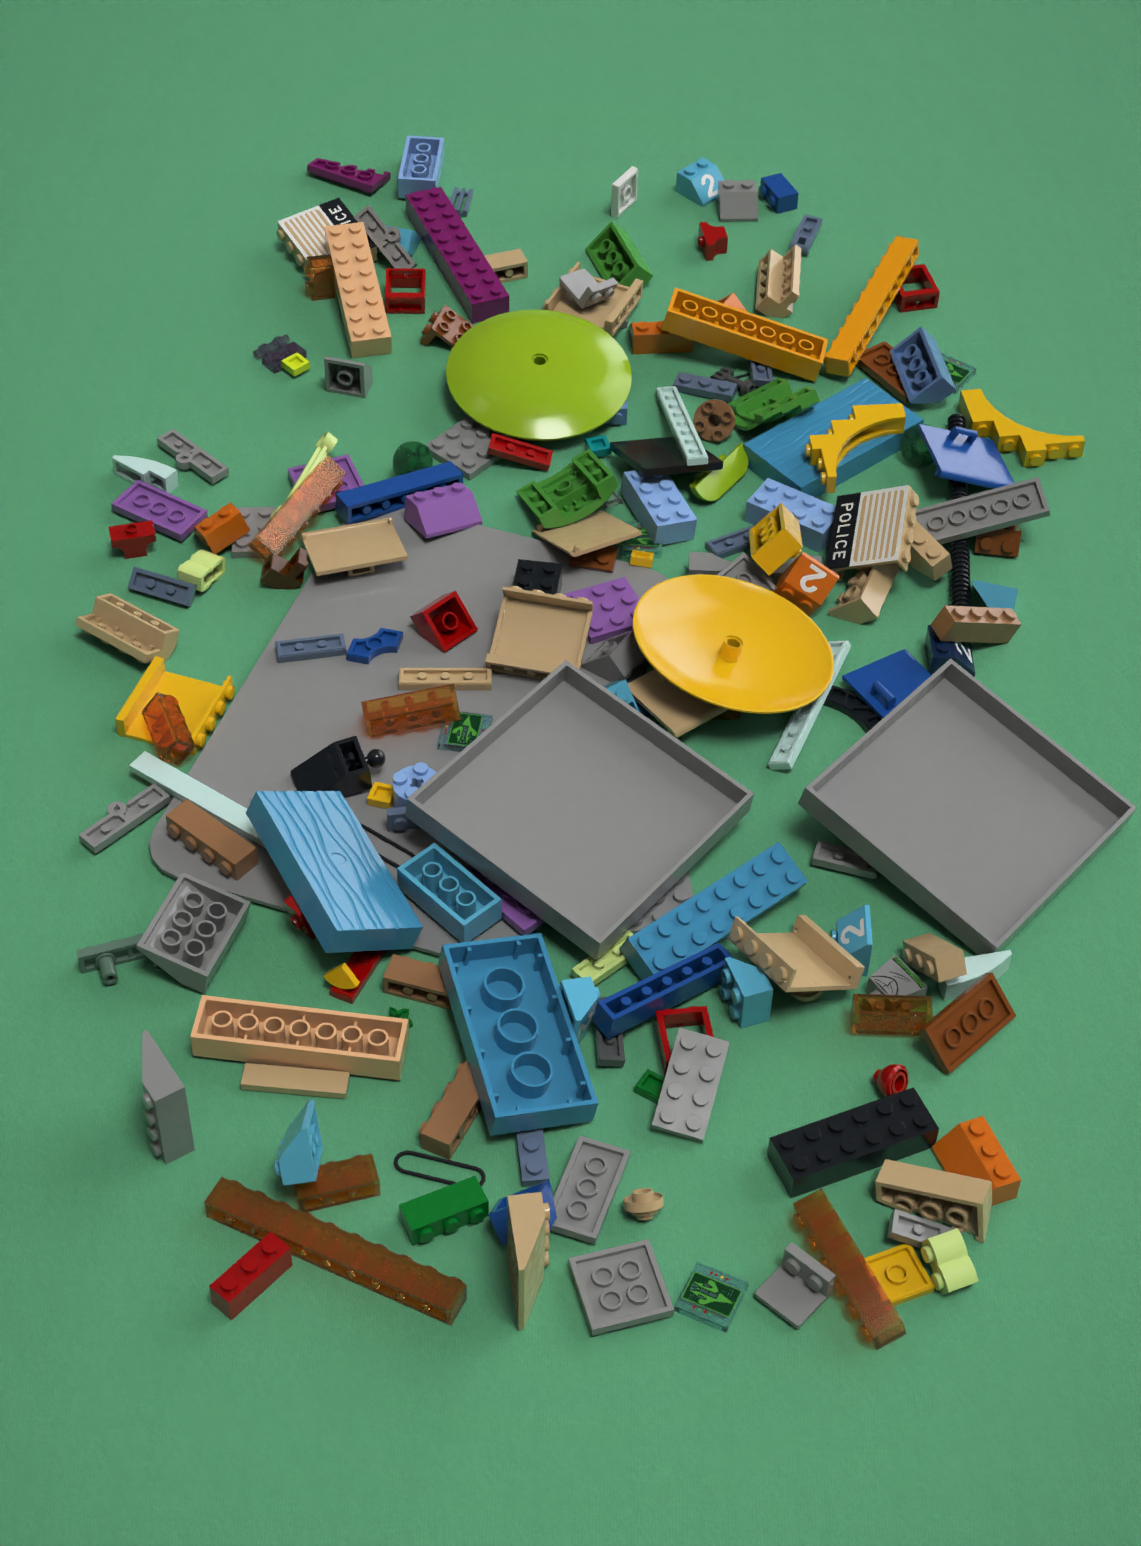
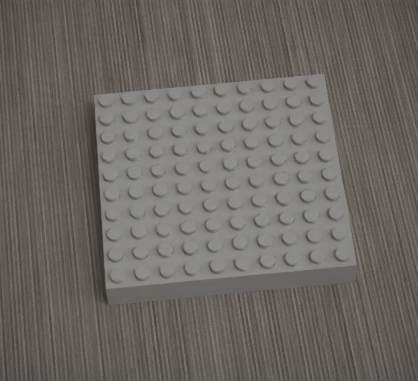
[798,658,1137,955]
[405,660,754,960]

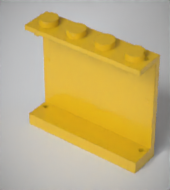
[115,656,235,756]

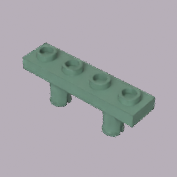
[76,934,164,984]

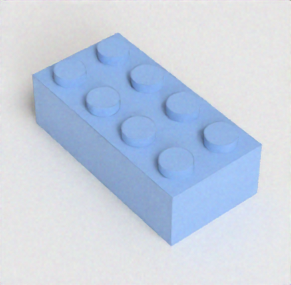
[398,136,445,198]
[621,470,697,545]
[745,478,836,553]

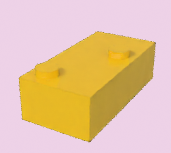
[749,502,803,575]

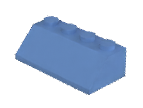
[889,326,956,404]

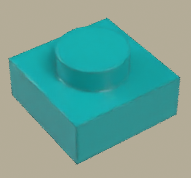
[585,435,612,457]

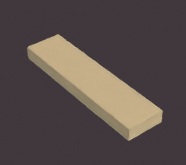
[399,668,492,690]
[240,1063,350,1099]

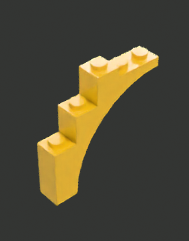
[958,389,1085,467]
[804,403,906,493]

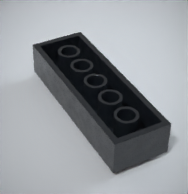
[767,1087,939,1198]

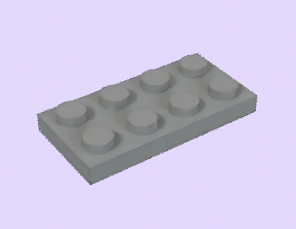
[651,1027,730,1143]
[550,1135,631,1245]

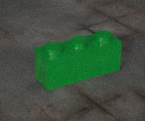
[399,1176,489,1246]

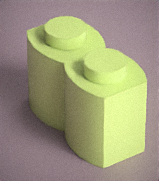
[177,550,225,592]
[921,1228,978,1295]

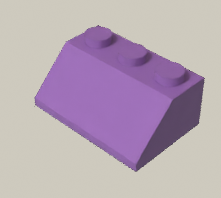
[404,483,483,539]

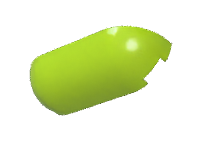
[689,443,748,501]

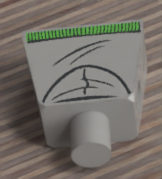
[862,955,928,1015]

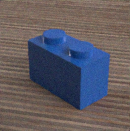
[759,173,799,214]

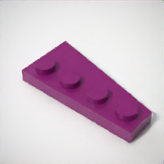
[307,158,391,193]

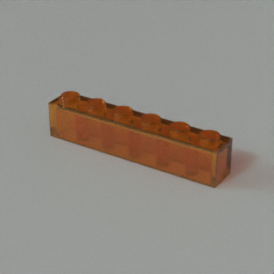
[248,455,347,563]
[792,1188,906,1350]

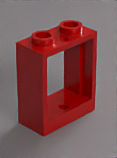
[894,264,940,313]
[385,268,426,314]
[654,1006,714,1075]

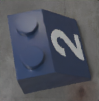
[925,625,975,677]

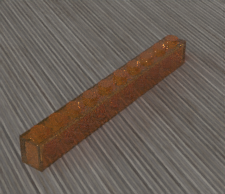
[204,1177,467,1326]

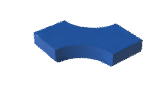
[346,628,403,665]

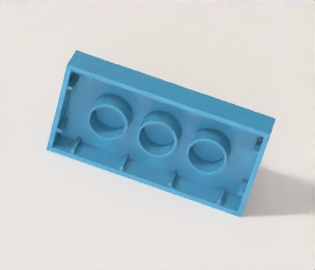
[743,378,924,498]
[246,791,423,953]
[438,933,598,1136]

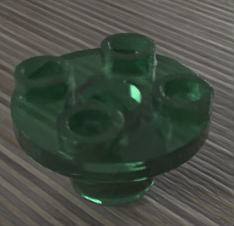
[900,424,934,467]
[393,441,432,476]

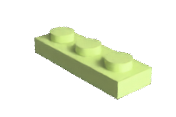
[571,930,634,986]

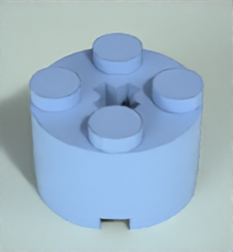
[392,762,437,808]

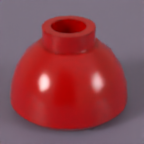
[873,1064,909,1097]

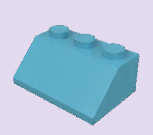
[275,1099,323,1186]

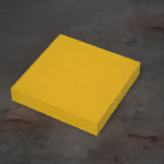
[859,1243,935,1310]

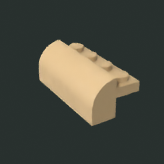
[755,244,802,318]
[76,593,180,663]

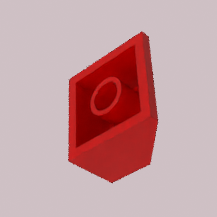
[410,590,478,652]

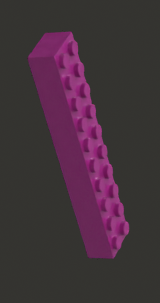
[405,187,509,324]

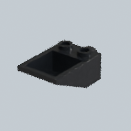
[290,736,386,797]

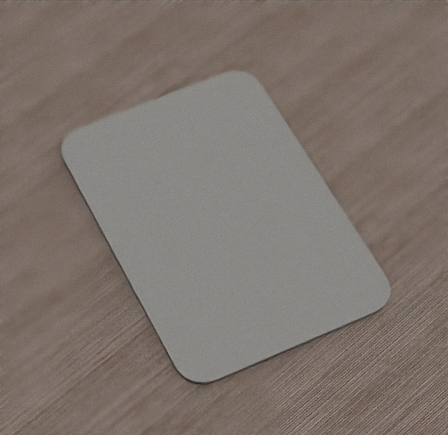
[149,508,668,956]

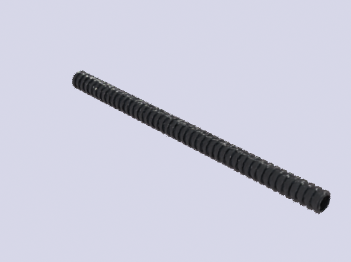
[947,414,971,607]

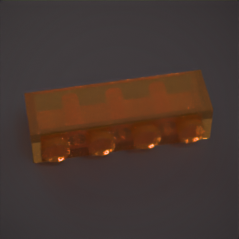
[361,684,461,738]

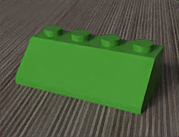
[585,221,653,287]

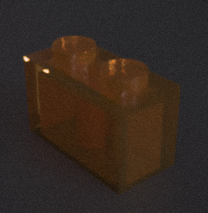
[304,254,335,301]

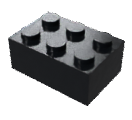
[513,559,563,595]

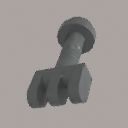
[710,367,756,395]

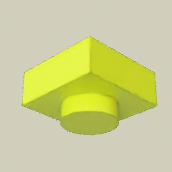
[281,352,310,377]

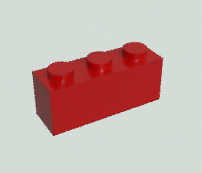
[209,1231,293,1321]

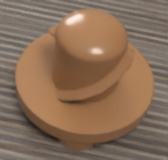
[694,399,735,442]

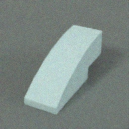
[112,455,179,493]
[938,950,1012,1001]

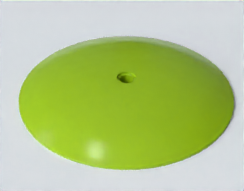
[446,309,632,441]

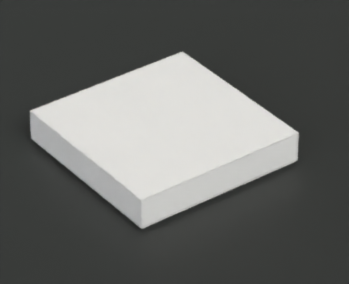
[611,166,638,218]

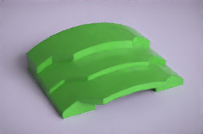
[727,378,820,431]
[516,449,618,528]

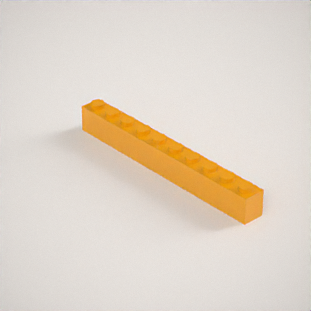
[823,236,919,377]

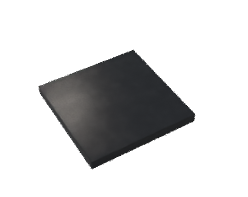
[610,437,723,477]

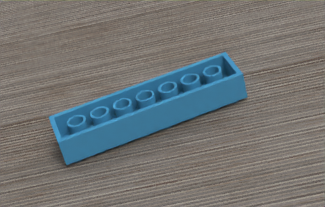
[619,842,808,980]

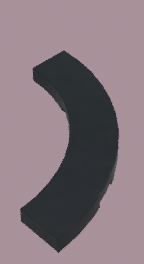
[823,685,882,733]

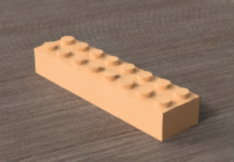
[325,222,392,358]
[190,995,409,1080]

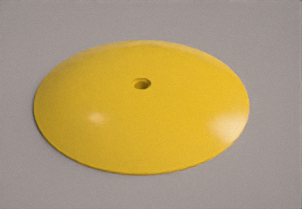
[632,574,834,714]

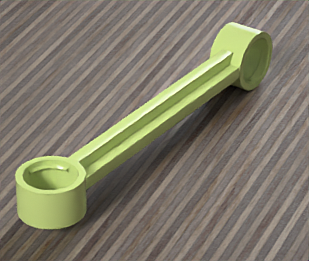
[270,431,338,530]

